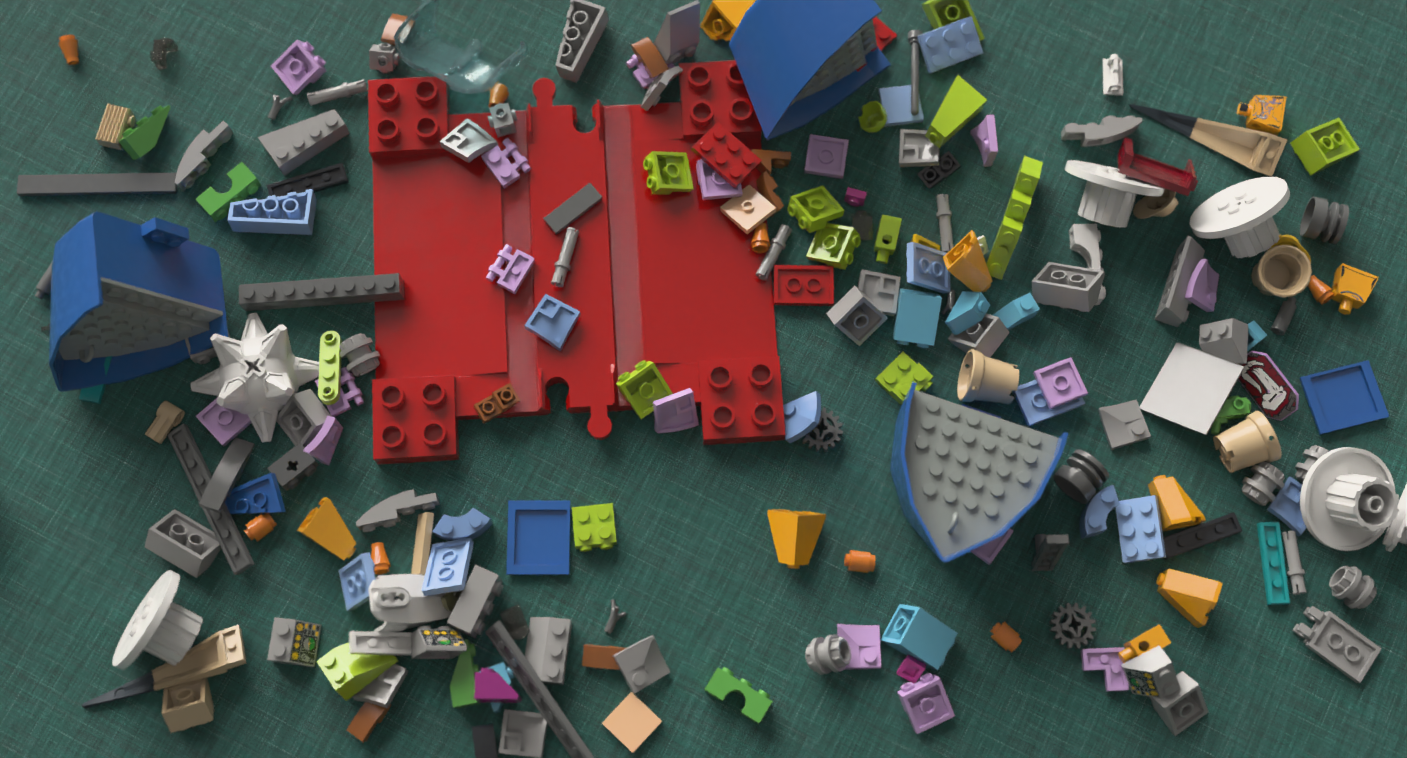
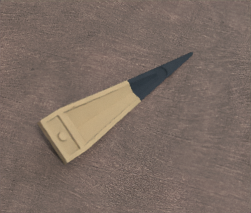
[1129,104,1287,177]
[82,625,246,708]

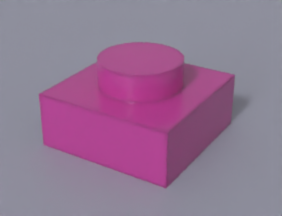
[844,187,867,206]
[897,654,926,684]

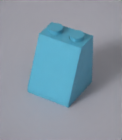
[893,288,942,348]
[880,604,957,670]

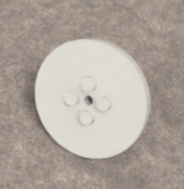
[1065,160,1165,228]
[1190,177,1290,258]
[1300,447,1400,551]
[112,570,203,670]

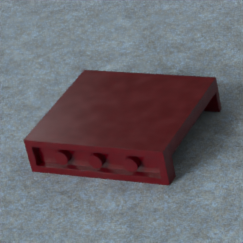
[1117,137,1198,196]

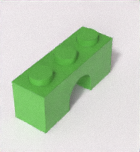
[196,162,261,222]
[704,667,772,725]

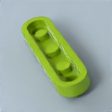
[318,331,342,405]

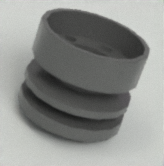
[1300,196,1349,245]
[1053,449,1109,504]

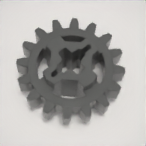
[802,408,843,452]
[1049,603,1096,649]

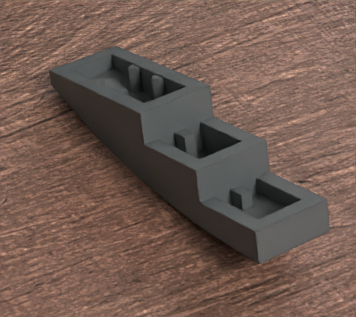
[199,437,255,513]

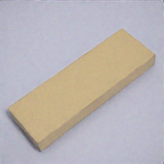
[411,512,434,575]

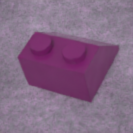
[474,668,522,703]

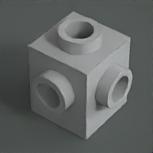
[369,43,400,73]
[488,103,518,137]

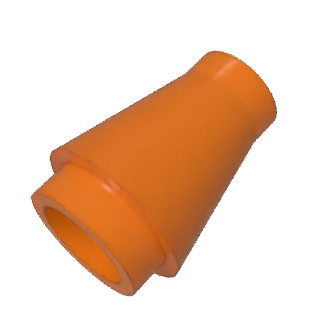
[58,35,79,65]
[488,83,509,108]
[751,222,770,253]
[1307,275,1335,305]
[371,542,391,575]

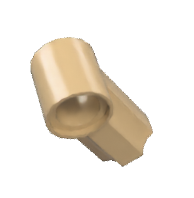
[145,401,185,444]

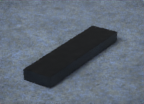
[267,163,349,197]
[1163,512,1242,560]

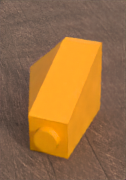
[700,0,756,41]
[943,230,993,292]
[1148,475,1206,532]
[297,497,356,560]
[767,509,826,569]
[1156,569,1223,628]

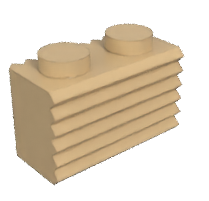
[95,104,136,150]

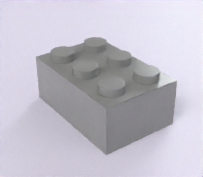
[447,565,504,638]

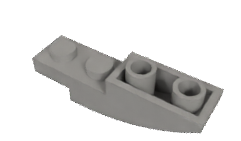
[1061,116,1142,147]
[175,121,233,192]
[356,489,440,532]

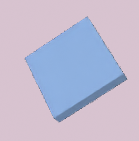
[879,85,924,126]

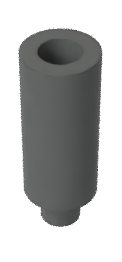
[34,261,53,300]
[1270,297,1297,336]

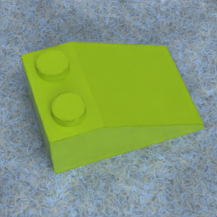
[922,0,985,41]
[1290,118,1360,175]
[317,642,398,701]

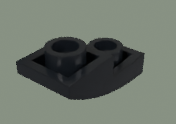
[917,151,961,190]
[472,723,497,758]

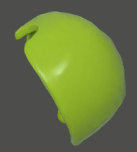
[858,101,888,133]

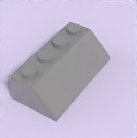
[1155,236,1206,327]

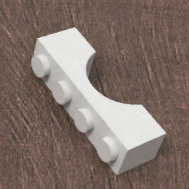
[1069,224,1106,305]

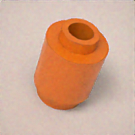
[244,513,277,542]
[844,550,876,573]
[990,622,1022,653]

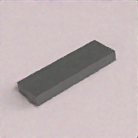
[543,183,603,235]

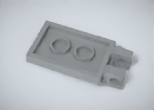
[1292,606,1381,683]

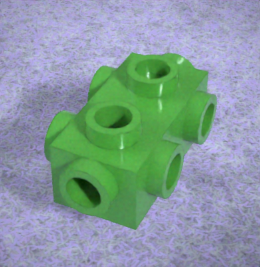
[1211,395,1251,435]

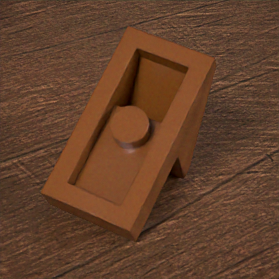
[752,149,791,175]

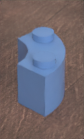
[1080,485,1120,539]
[432,508,493,541]

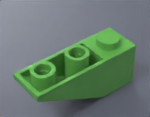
[118,105,171,160]
[450,639,481,709]

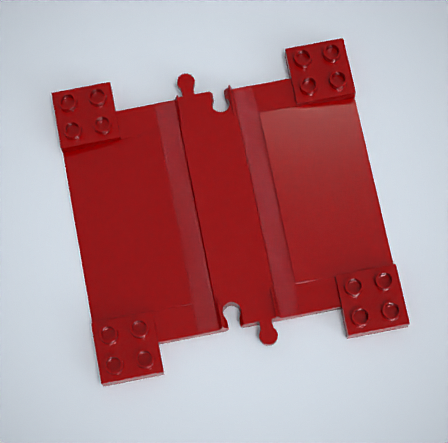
[368,60,785,465]

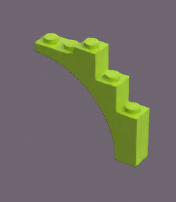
[986,156,1043,280]

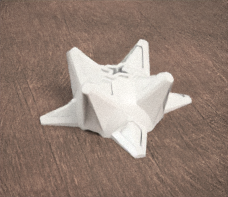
[191,313,319,443]

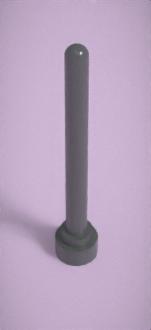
[908,30,923,115]

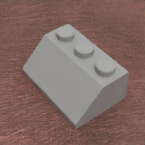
[1032,262,1105,312]
[144,509,221,578]
[525,617,572,686]

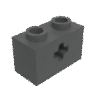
[268,442,319,491]

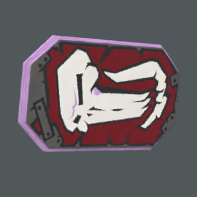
[1238,350,1299,421]

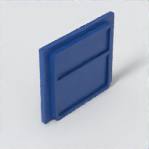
[1299,360,1389,435]
[506,500,571,576]

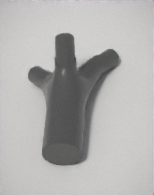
[267,95,292,121]
[941,290,955,315]
[604,600,626,634]

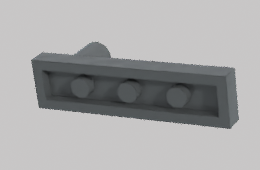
[1031,534,1069,571]

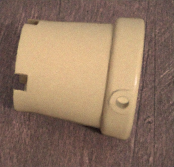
[1252,245,1312,298]
[957,349,1019,405]
[1213,411,1282,472]

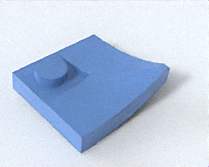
[524,294,581,351]
[783,391,821,443]
[1267,476,1306,536]

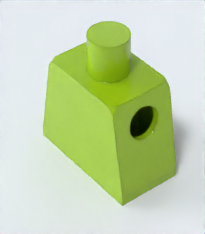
[874,214,902,264]

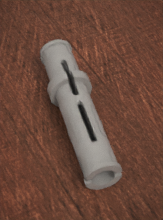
[307,79,368,106]
[936,194,953,253]
[755,224,792,280]
[551,227,579,287]
[1282,531,1307,595]

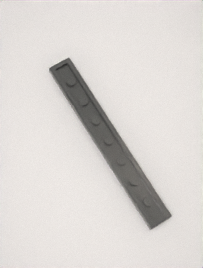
[17,173,177,196]
[167,424,254,575]
[485,620,594,758]

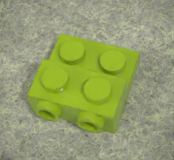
[643,151,694,195]
[788,185,844,233]
[806,223,861,270]
[875,351,933,405]
[616,360,673,419]
[572,503,617,552]

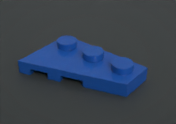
[225,473,286,515]

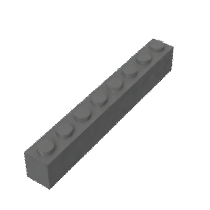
[239,273,404,311]

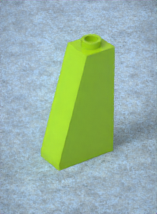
[925,75,987,148]

